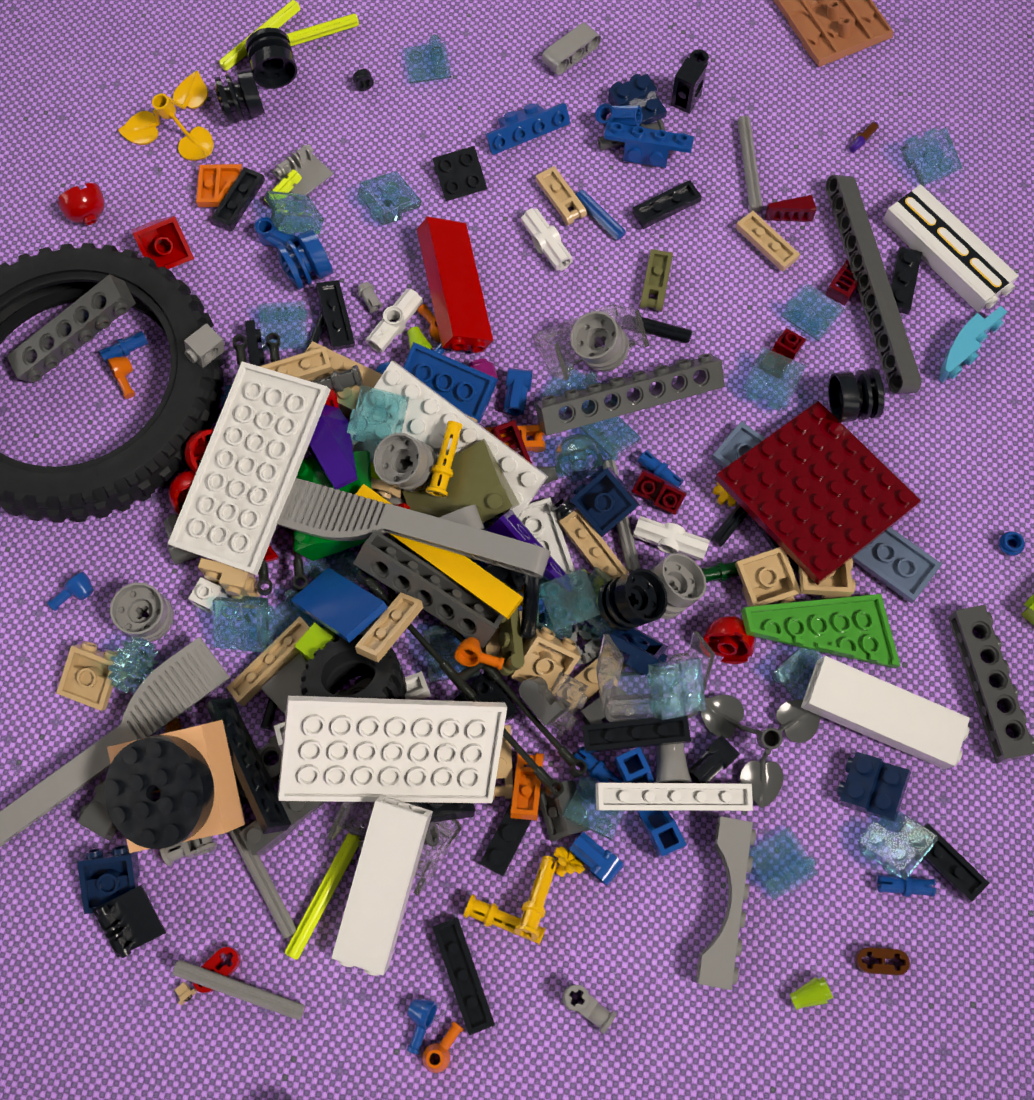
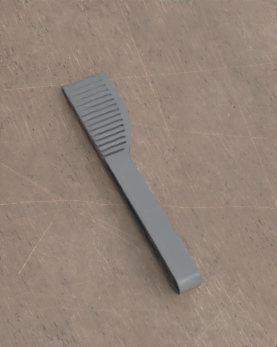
[277,478,551,578]
[0,637,230,847]

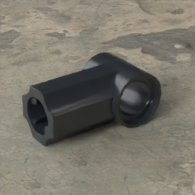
[688,735,740,783]

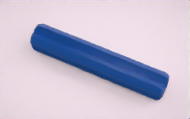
[575,189,625,240]

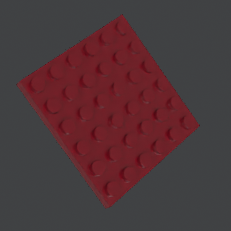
[715,401,921,585]

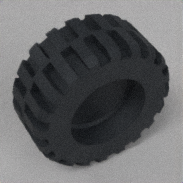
[300,634,407,699]

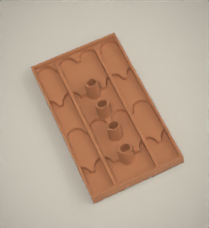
[773,0,893,67]

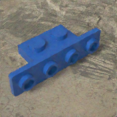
[486,103,570,155]
[604,122,694,168]

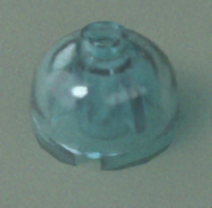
[554,434,603,481]

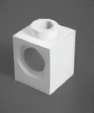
[188,577,229,617]

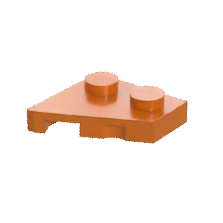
[196,164,243,207]

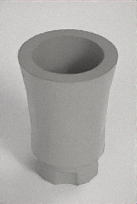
[655,743,692,783]

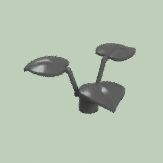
[700,695,821,808]

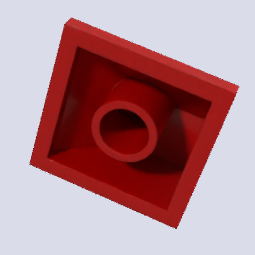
[131,216,195,269]

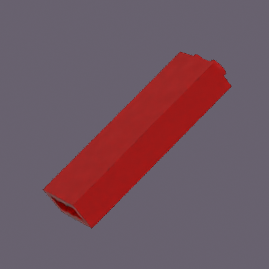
[416,216,494,353]

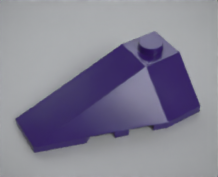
[308,405,358,489]
[486,510,576,592]

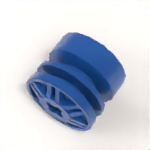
[276,229,333,290]

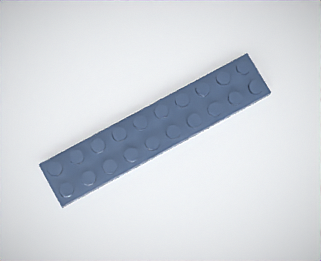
[711,421,942,604]

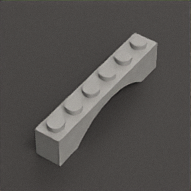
[695,816,756,990]

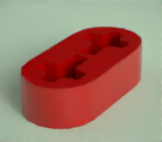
[193,947,241,993]

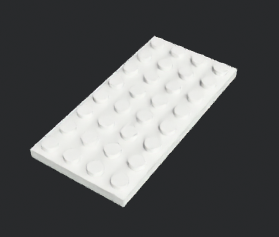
[349,361,548,531]
[167,362,330,576]
[278,696,507,803]

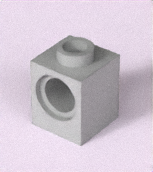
[184,323,225,368]

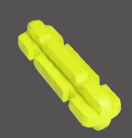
[264,169,302,208]

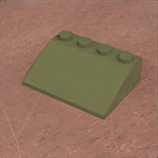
[402,439,520,525]

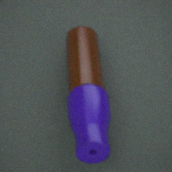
[849,122,879,153]

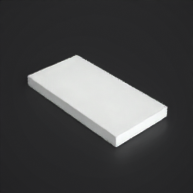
[519,497,578,600]

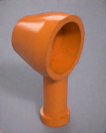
[417,304,441,342]
[107,357,135,399]
[455,637,505,670]
[422,1021,464,1073]

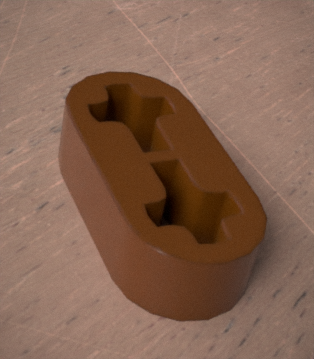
[854,947,910,975]

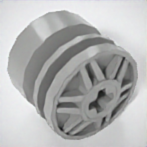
[570,311,629,372]
[373,433,438,492]
[650,553,707,620]
[110,583,174,642]

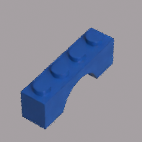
[614,747,687,860]

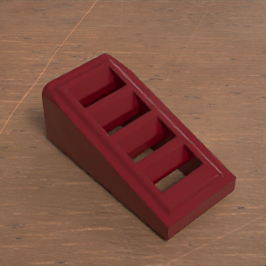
[765,195,816,222]
[825,259,859,306]
[491,420,532,464]

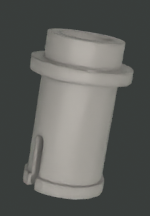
[357,282,383,313]

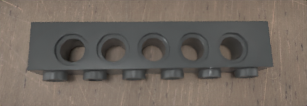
[7,274,136,383]
[353,530,504,648]
[948,605,1034,764]

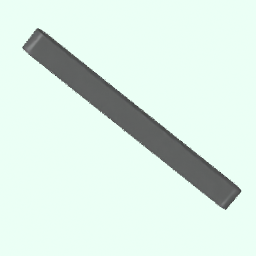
[825,175,922,393]

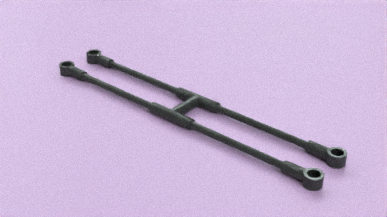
[232,332,308,596]
[356,569,587,799]

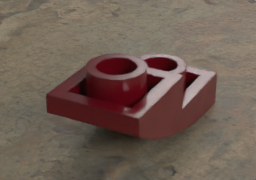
[760,328,807,380]
[632,468,687,515]

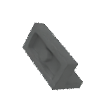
[539,780,589,842]

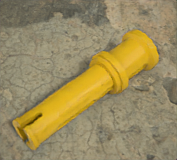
[425,421,463,498]
[514,856,558,940]
[463,894,546,945]

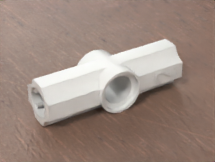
[521,208,573,271]
[366,289,423,353]
[633,516,710,561]

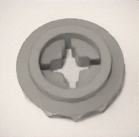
[561,624,601,664]

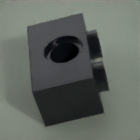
[671,57,707,114]

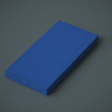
[403,342,499,423]
[291,568,388,643]

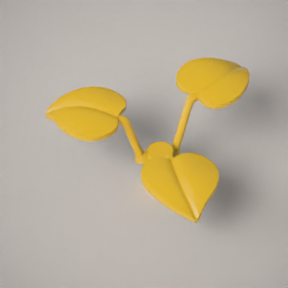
[118,70,214,161]

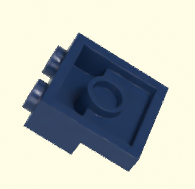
[608,74,667,125]
[570,467,640,537]
[607,628,668,677]
[837,752,911,822]
[77,845,140,914]

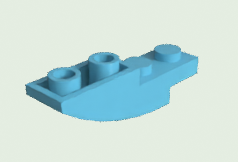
[939,306,1007,383]

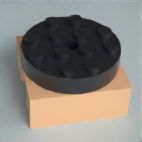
[104,720,245,853]

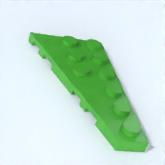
[741,594,901,669]

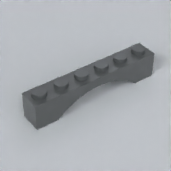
[239,801,327,855]

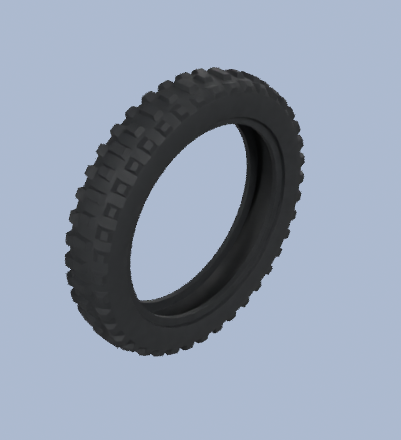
[0,243,224,523]

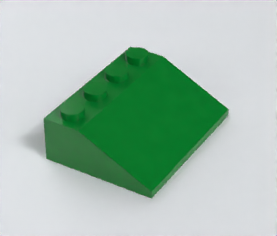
[294,450,372,561]

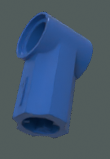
[595,103,642,127]
[255,217,299,252]
[504,368,532,416]
[569,832,624,886]

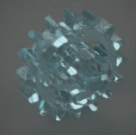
[108,637,158,693]

